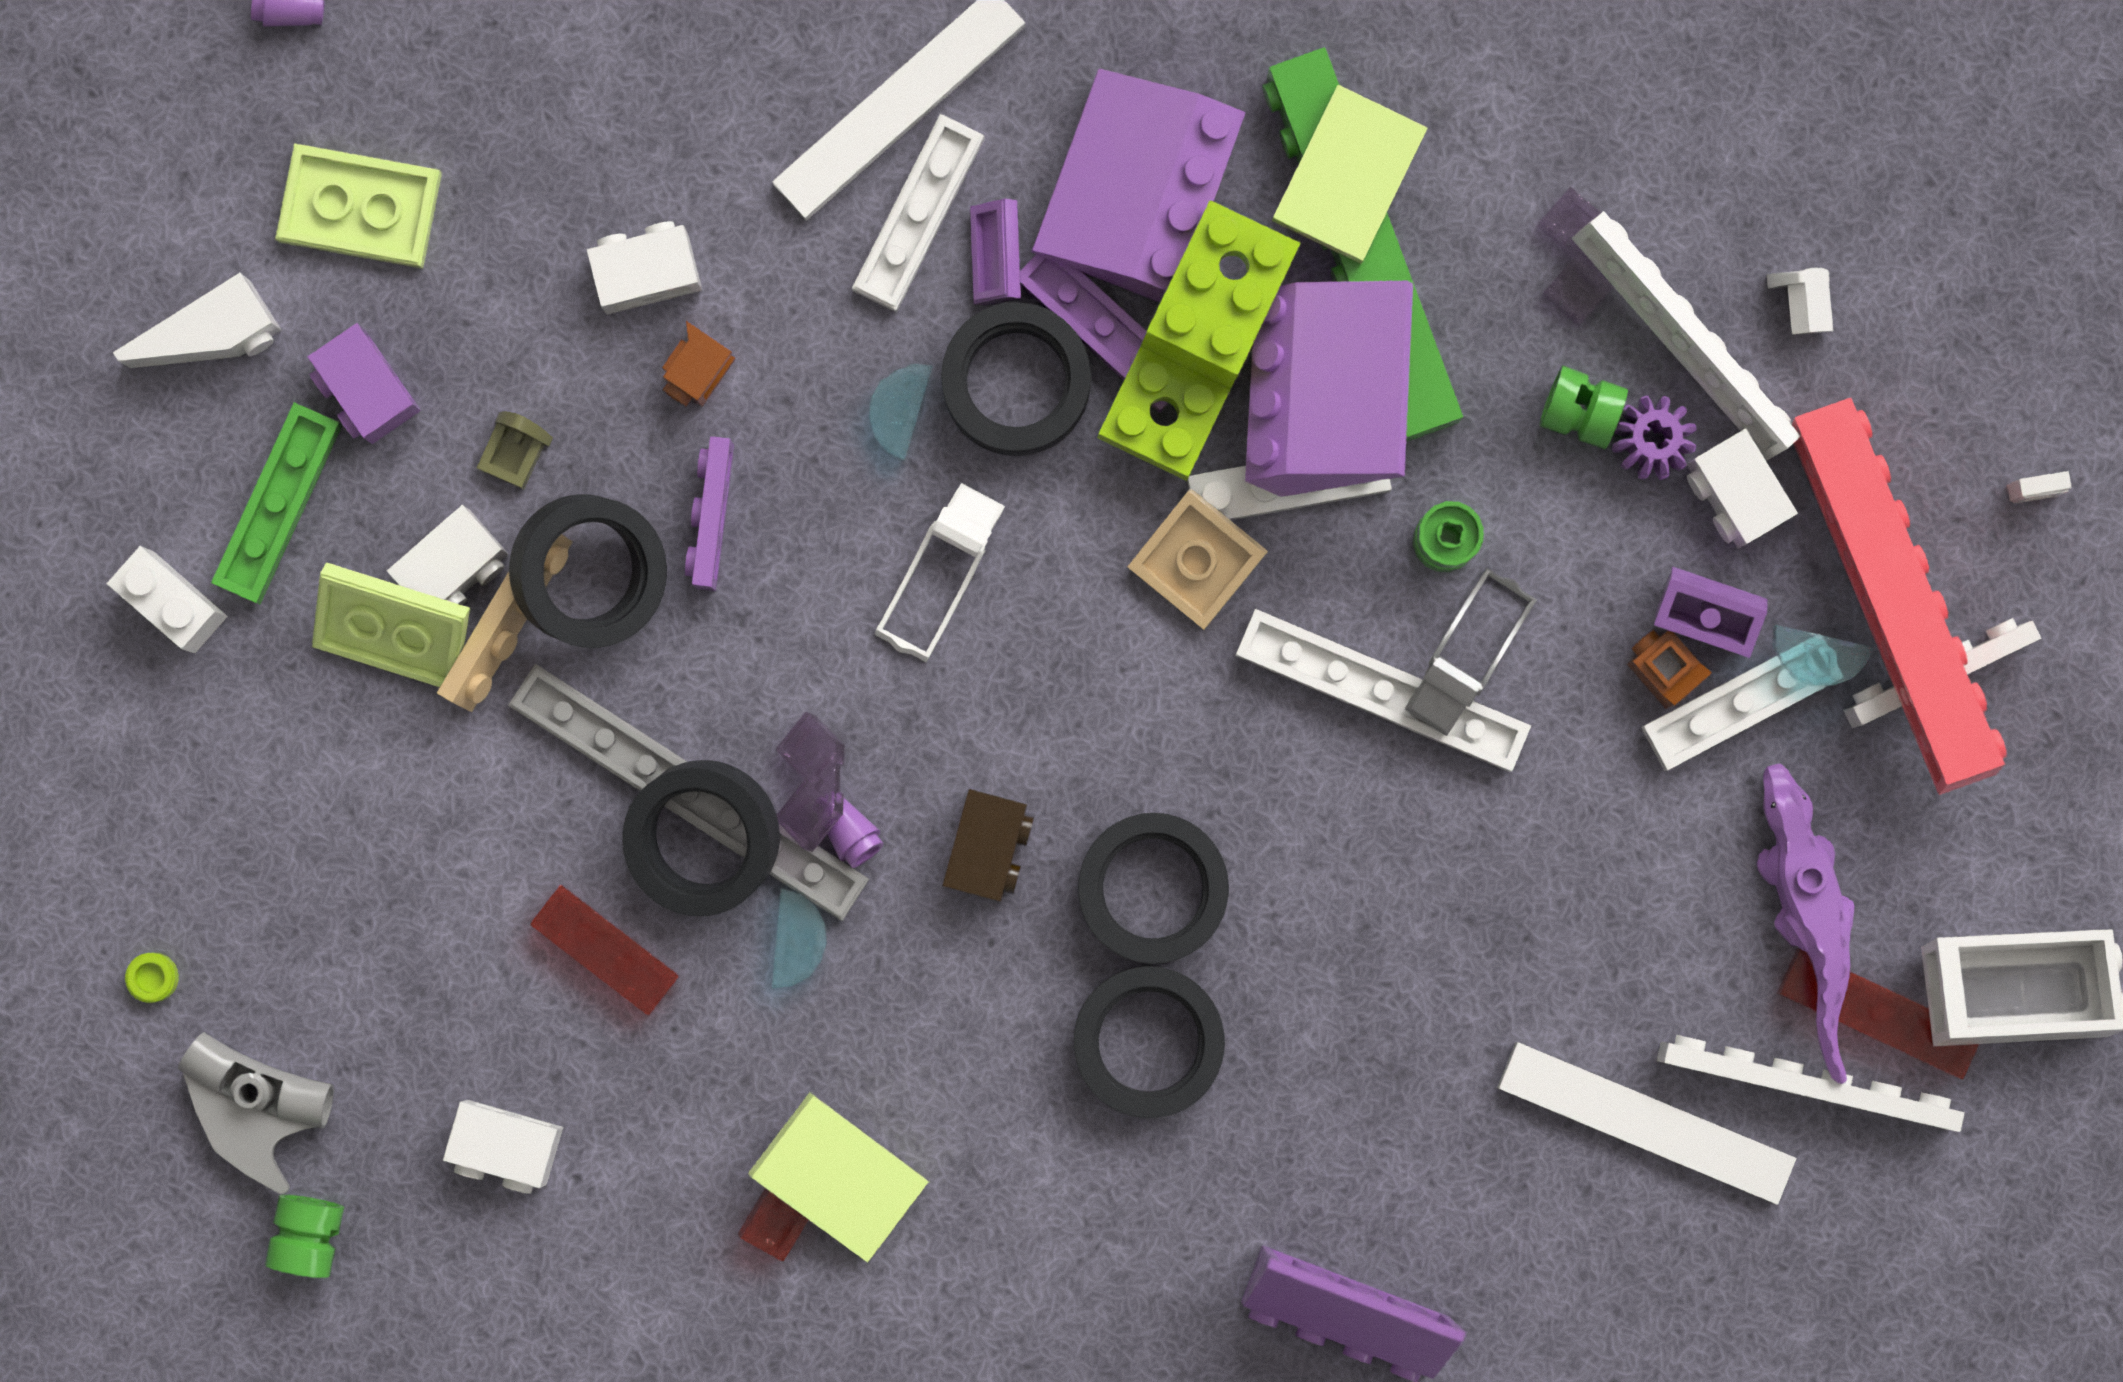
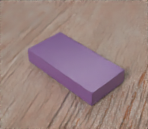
[970,198,1021,305]

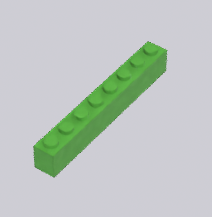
[1262,47,1463,442]

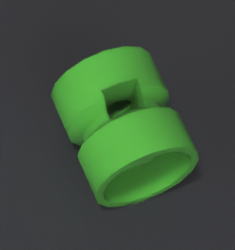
[1539,365,1628,450]
[1413,501,1484,572]
[265,1194,344,1278]

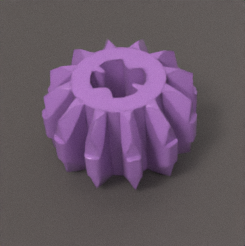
[1611,396,1696,480]

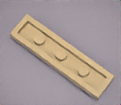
[437,534,572,712]

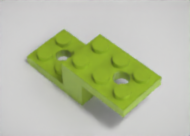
[1097,200,1300,481]

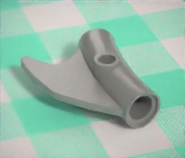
[178,1032,334,1194]

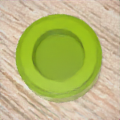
[125,953,179,1003]

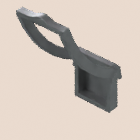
[1405,568,1537,736]

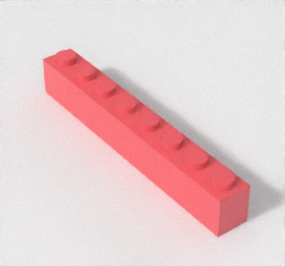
[1792,398,2007,795]

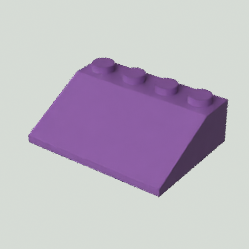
[1031,68,1246,303]
[1245,281,1413,497]
[1241,1245,1466,1382]

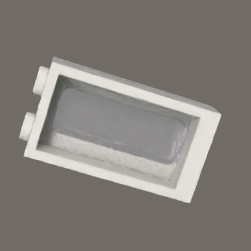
[1921,929,2123,1046]

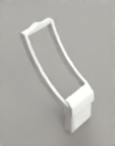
[874,483,1005,662]

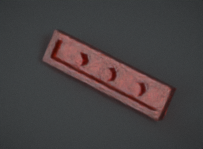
[1777,948,1979,1080]

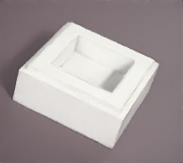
[2007,471,2072,504]

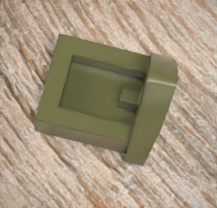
[477,411,553,490]

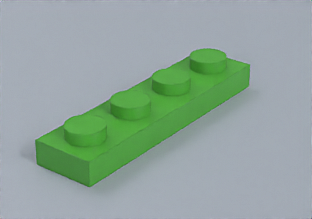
[211,402,343,605]

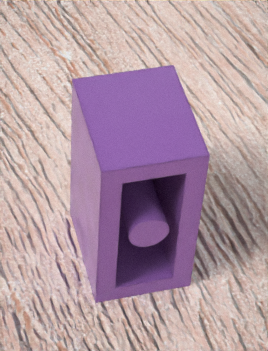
[308,323,421,444]
[1654,566,1767,658]

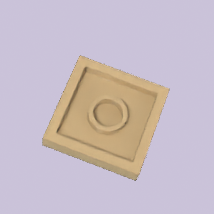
[1128,489,1268,630]

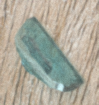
[869,364,933,462]
[1772,625,1874,687]
[772,889,827,988]

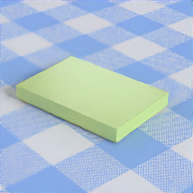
[1272,85,1428,264]
[275,143,442,269]
[312,563,470,687]
[748,1092,928,1262]

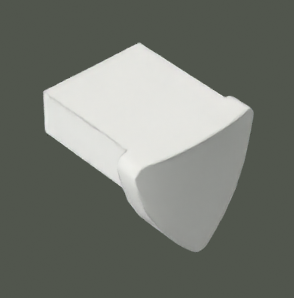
[1766,268,1833,334]

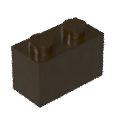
[942,789,1034,902]

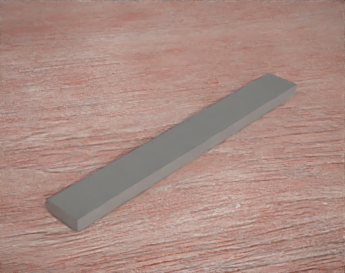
[508,664,870,921]

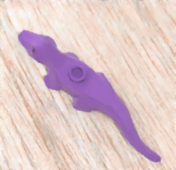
[1756,763,1855,1084]

